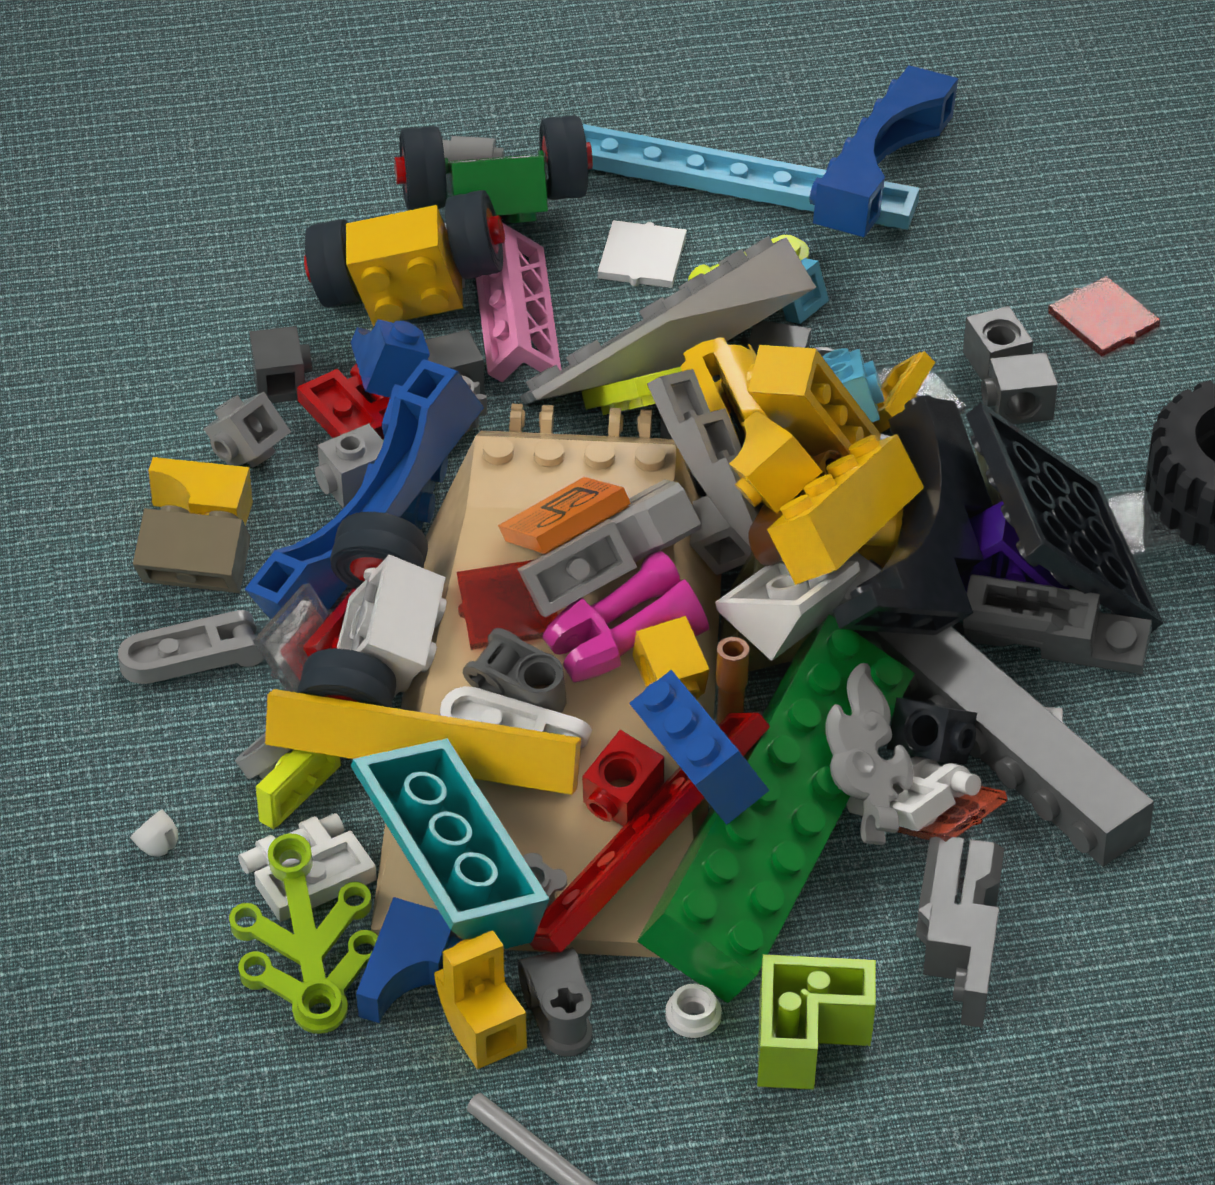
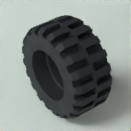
[1145,380,1215,554]

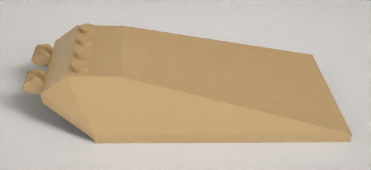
[371,404,722,958]

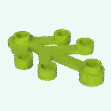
[229,833,378,1034]

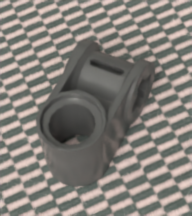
[462,628,567,713]
[517,947,593,1056]

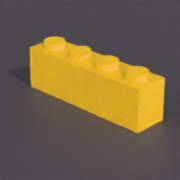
[746,345,881,457]
[767,434,924,585]

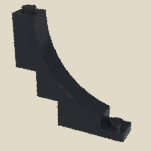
[833,395,993,635]

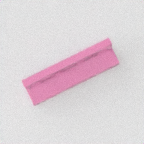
[476,223,561,382]

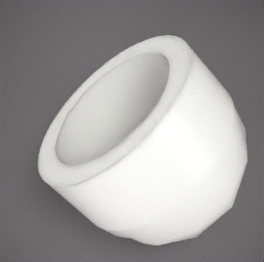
[130,809,178,857]

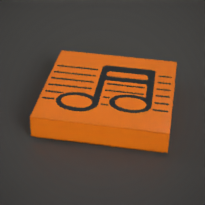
[498,477,631,554]

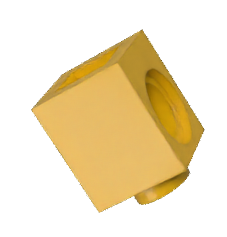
[632,616,710,700]

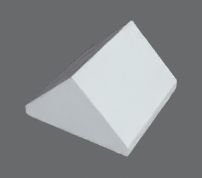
[715,561,860,661]

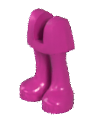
[542,550,709,683]

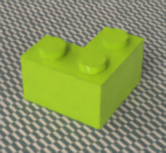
[757,954,876,1089]

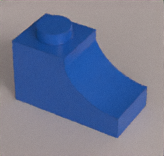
[351,319,430,397]
[356,897,464,1023]

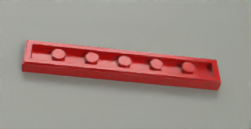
[529,713,770,953]

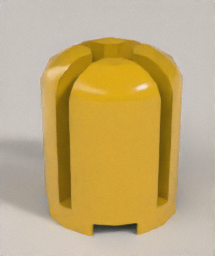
[680,338,769,441]

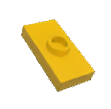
[872,351,935,433]

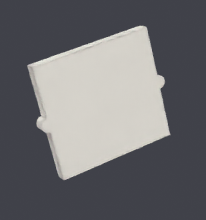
[598,220,687,288]

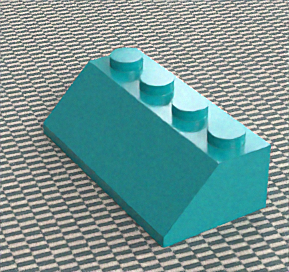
[351,738,550,949]

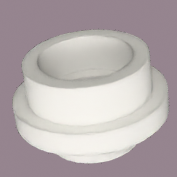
[665,984,722,1038]

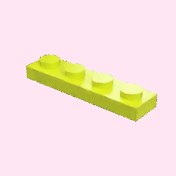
[581,367,682,415]

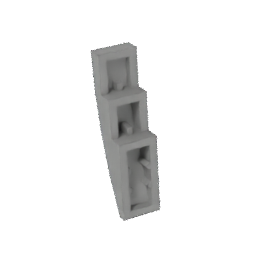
[647,369,764,547]

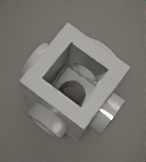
[204,392,291,468]

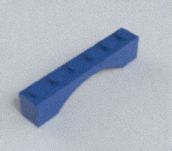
[809,65,958,237]
[244,359,484,638]

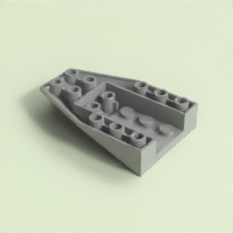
[519,236,817,405]

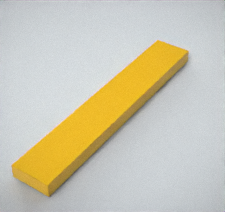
[265,689,581,795]

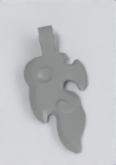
[826,663,913,845]

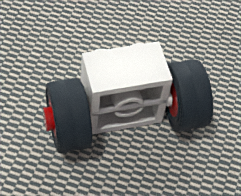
[297,512,447,708]

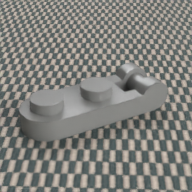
[118,610,266,684]

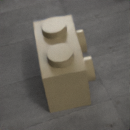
[133,505,251,593]

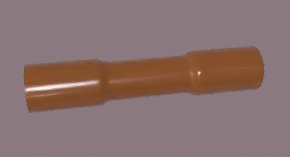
[715,637,749,725]

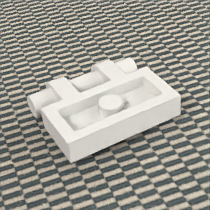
[846,756,981,831]
[238,813,377,922]

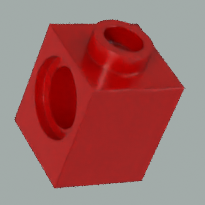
[582,730,664,827]

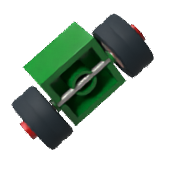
[394,115,593,223]

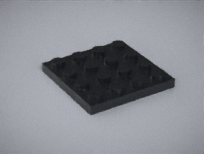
[966,402,1163,633]

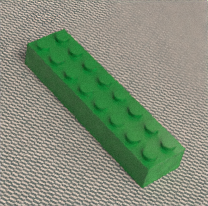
[637,614,915,1003]

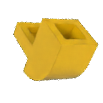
[434,930,527,1070]

